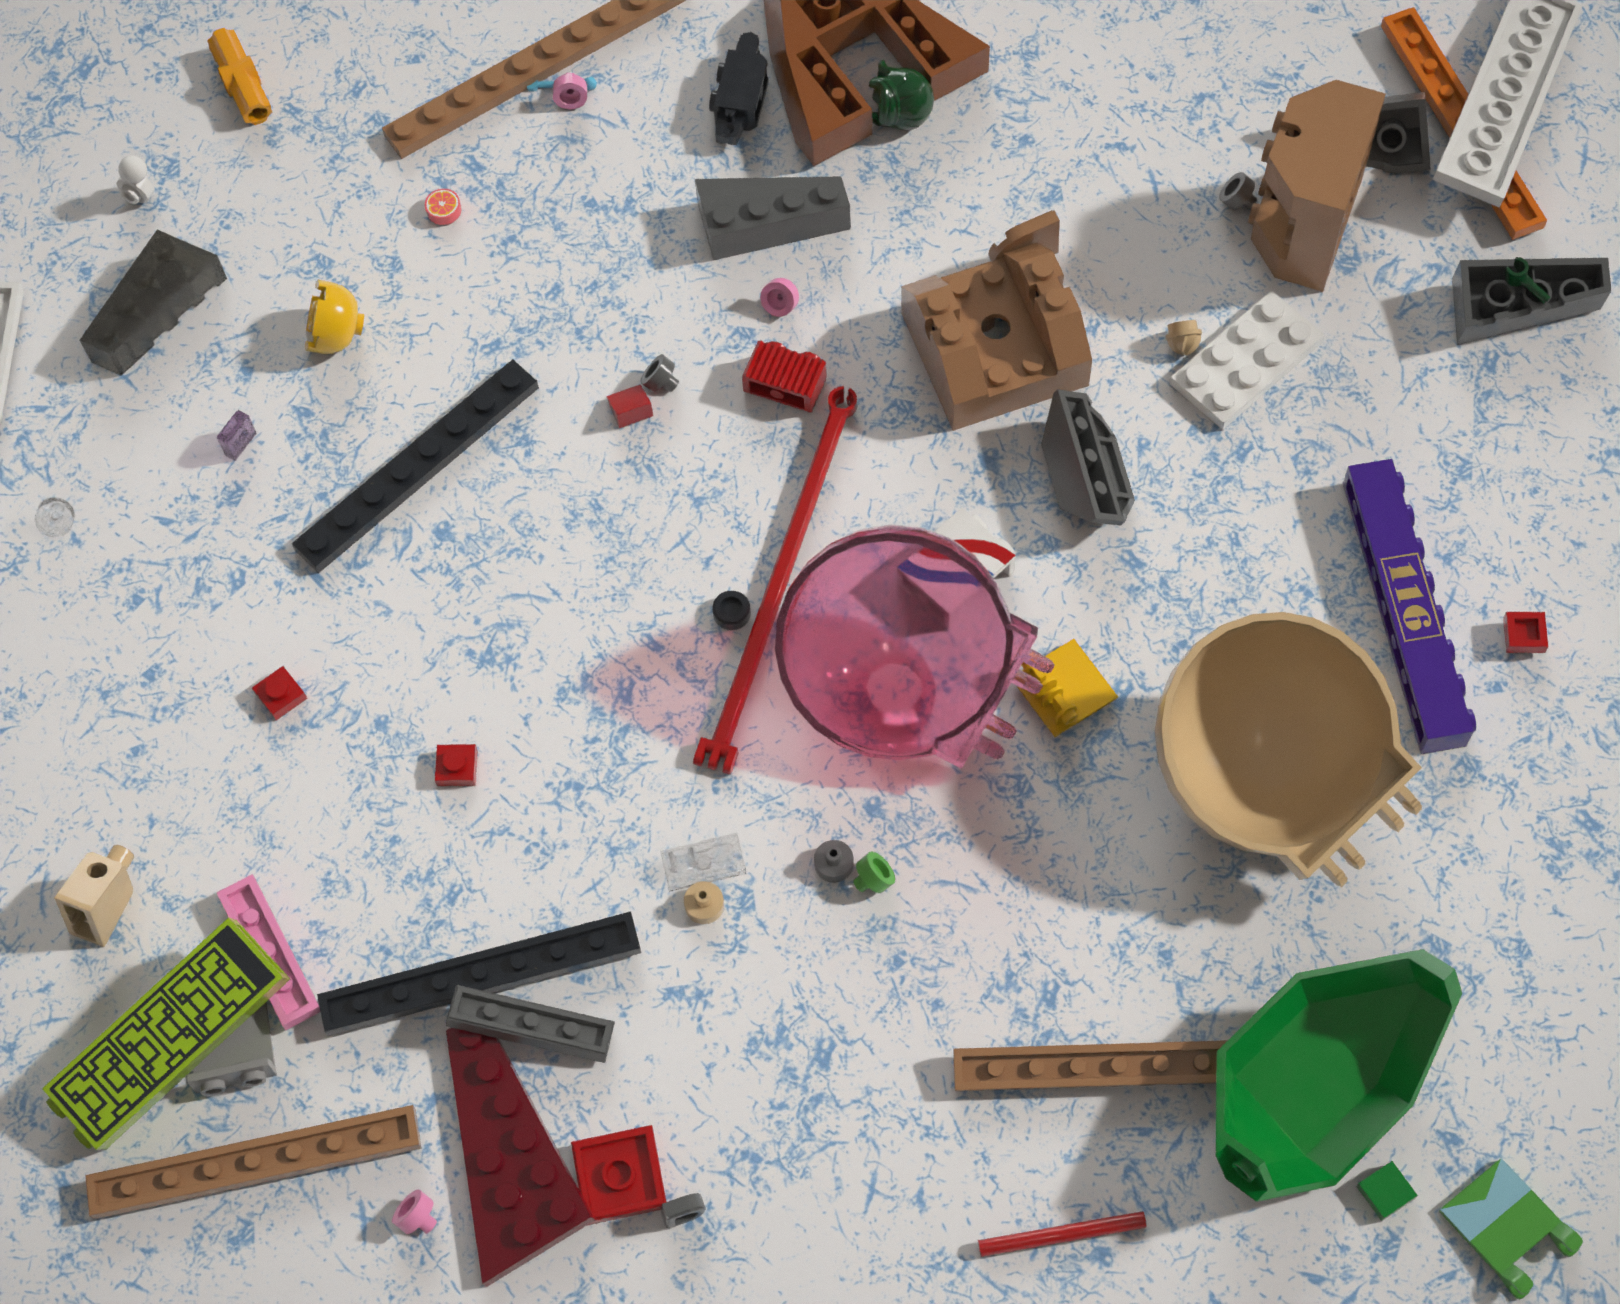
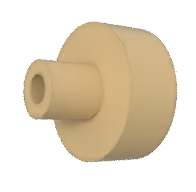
[684,881,724,924]

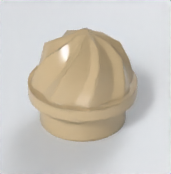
[1165,320,1202,355]

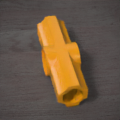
[207,28,273,125]

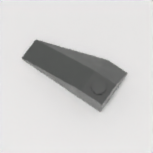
[1366,92,1431,174]

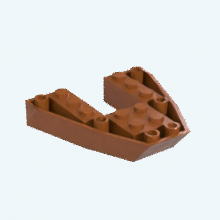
[764,0,990,166]

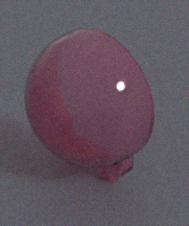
[775,524,1055,769]

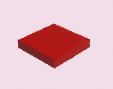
[571,1125,667,1226]

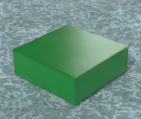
[1356,1161,1418,1221]

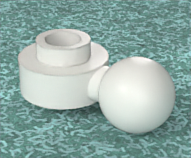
[116,155,155,204]

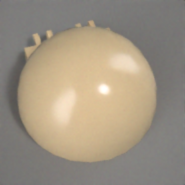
[1155,612,1422,888]

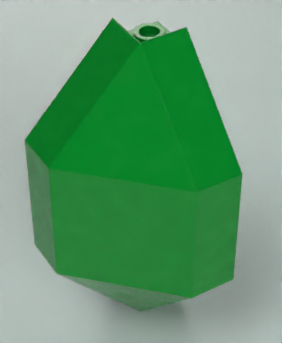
[1215,949,1462,1202]

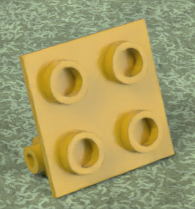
[1011,639,1118,737]

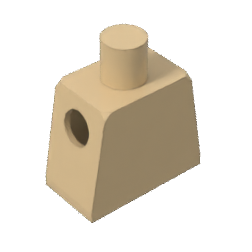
[54,845,134,947]

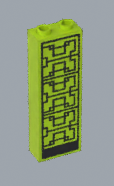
[42,917,290,1150]

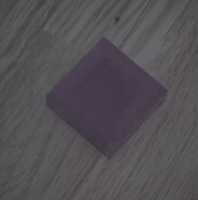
[217,410,257,461]

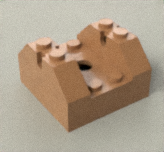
[1248,80,1386,292]
[901,242,1092,431]

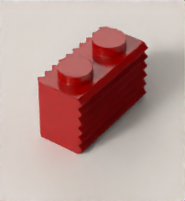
[742,340,827,413]

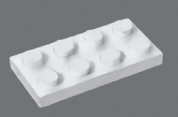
[1169,290,1325,430]

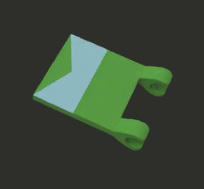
[1439,1158,1583,1300]

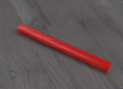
[978,1211,1147,1257]

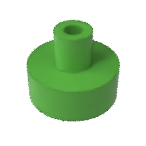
[853,851,895,893]

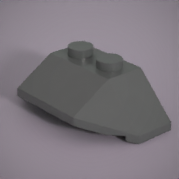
[1041,389,1135,526]

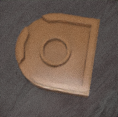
[988,210,1060,261]

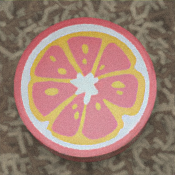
[425,189,462,225]

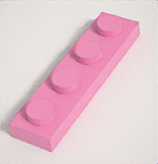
[217,874,320,1030]

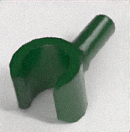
[1505,257,1551,304]

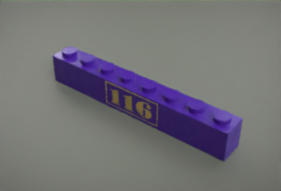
[1343,459,1476,754]

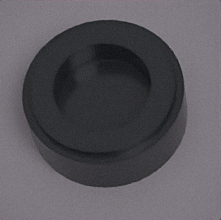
[712,591,751,630]

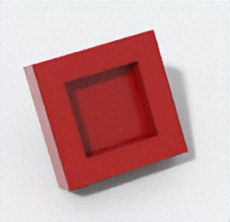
[1503,612,1549,653]
[252,666,308,721]
[435,744,478,786]

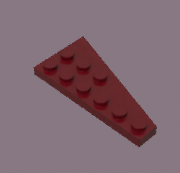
[446,1028,595,1287]

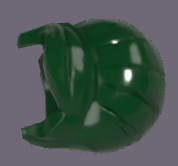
[868,60,934,131]

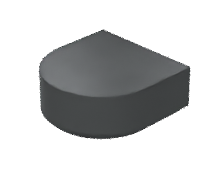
[661,1193,706,1229]

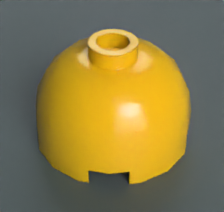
[305,279,364,354]

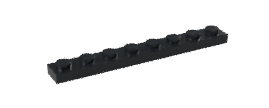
[291,359,539,574]
[317,911,642,1036]

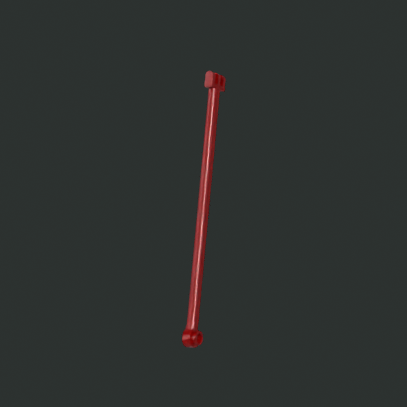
[693,386,857,775]

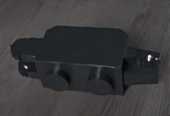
[709,31,769,145]

